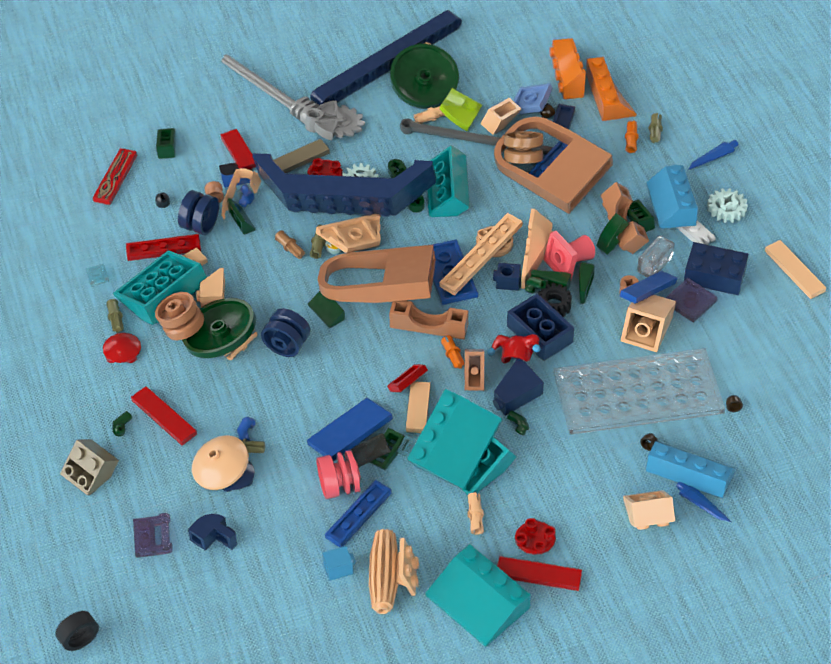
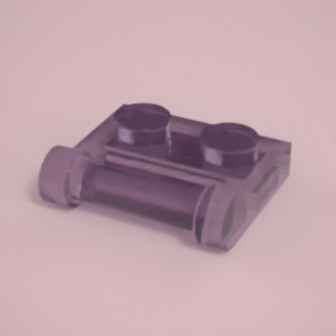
[133,513,173,558]

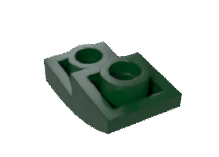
[596,213,629,255]

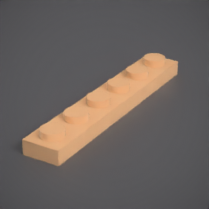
[440,213,523,296]

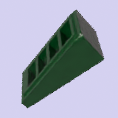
[156,128,176,159]
[627,200,655,232]
[579,262,595,304]
[531,270,571,291]
[368,428,407,470]

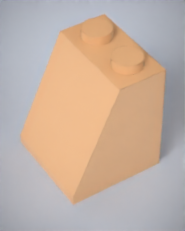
[621,295,676,352]

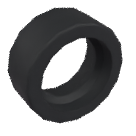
[56,611,99,651]

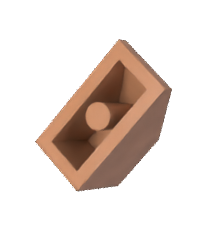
[465,349,484,390]

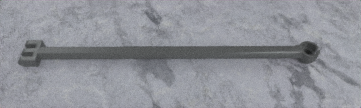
[400,118,553,155]

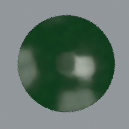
[390,44,459,109]
[182,298,256,358]

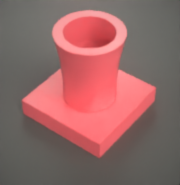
[544,231,595,279]

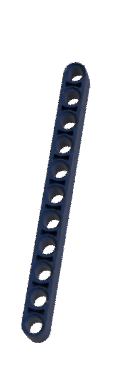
[310,10,462,106]

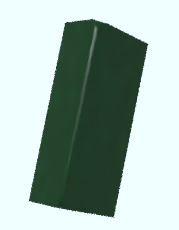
[227,198,256,235]
[308,291,345,329]

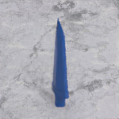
[688,140,739,170]
[676,482,731,522]

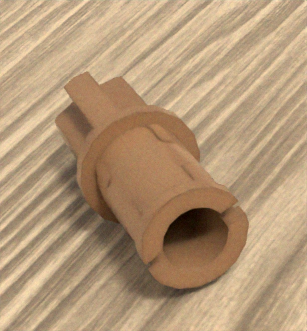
[275,230,305,259]

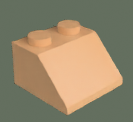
[623,490,675,530]

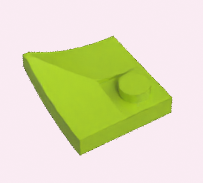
[439,88,482,131]

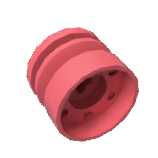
[316,450,360,499]

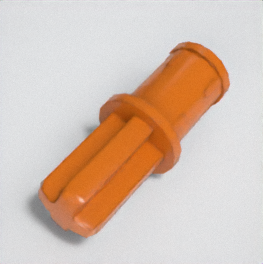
[625,121,639,153]
[441,335,465,369]

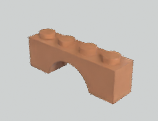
[601,182,649,254]
[389,300,469,340]

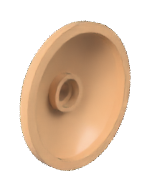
[192,435,249,490]

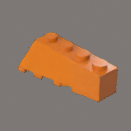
[549,38,586,99]
[586,57,636,121]

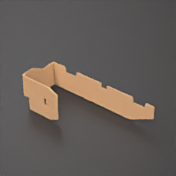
[222,169,261,219]

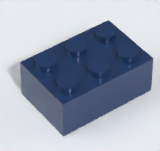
[683,242,749,296]
[507,293,574,361]

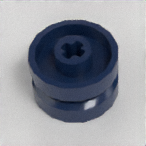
[178,190,219,236]
[261,308,311,357]

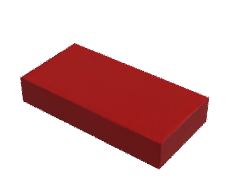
[387,364,428,392]

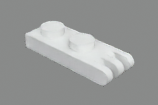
[676,221,716,245]

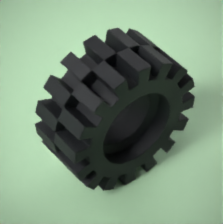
[538,284,572,317]

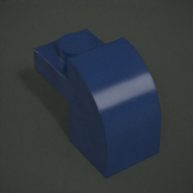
[188,514,237,551]

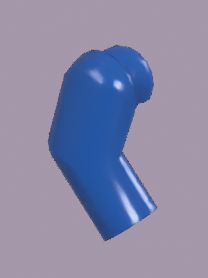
[238,184,254,208]
[237,416,256,441]

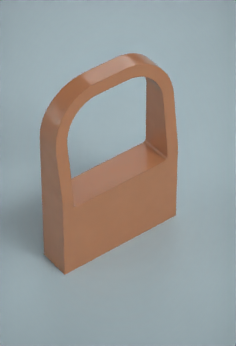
[494,117,613,214]
[318,245,436,303]

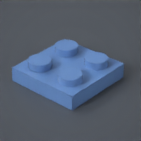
[514,83,553,115]

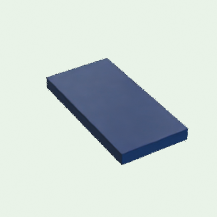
[432,239,478,305]
[307,398,393,461]

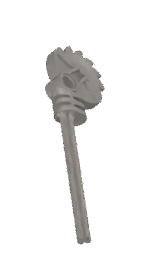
[221,54,365,140]

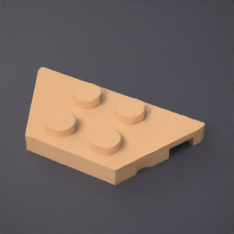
[316,214,381,253]

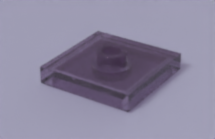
[665,278,718,323]

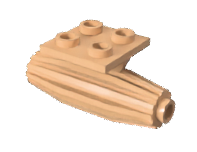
[368,529,419,614]

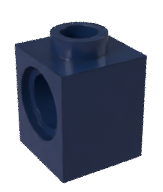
[493,263,521,291]

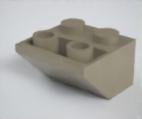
[60,439,119,495]

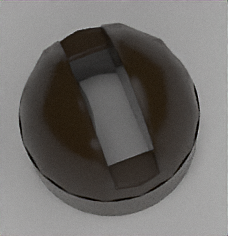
[540,103,555,119]
[726,395,743,412]
[640,433,658,451]

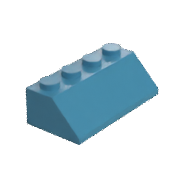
[646,165,698,229]
[646,441,736,498]

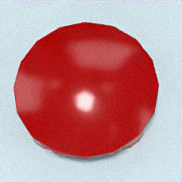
[308,158,343,176]
[103,333,141,363]
[515,518,556,555]

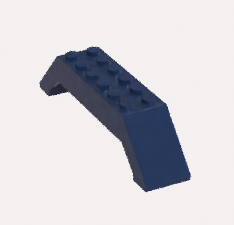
[253,153,436,217]

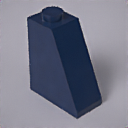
[493,358,544,416]

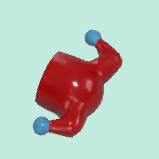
[487,334,541,364]

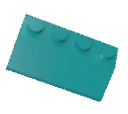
[427,145,470,217]

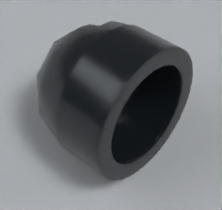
[155,192,170,208]

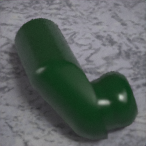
[525,277,546,294]
[507,410,529,435]
[112,411,132,437]

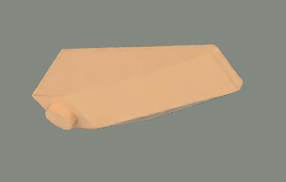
[521,208,553,289]

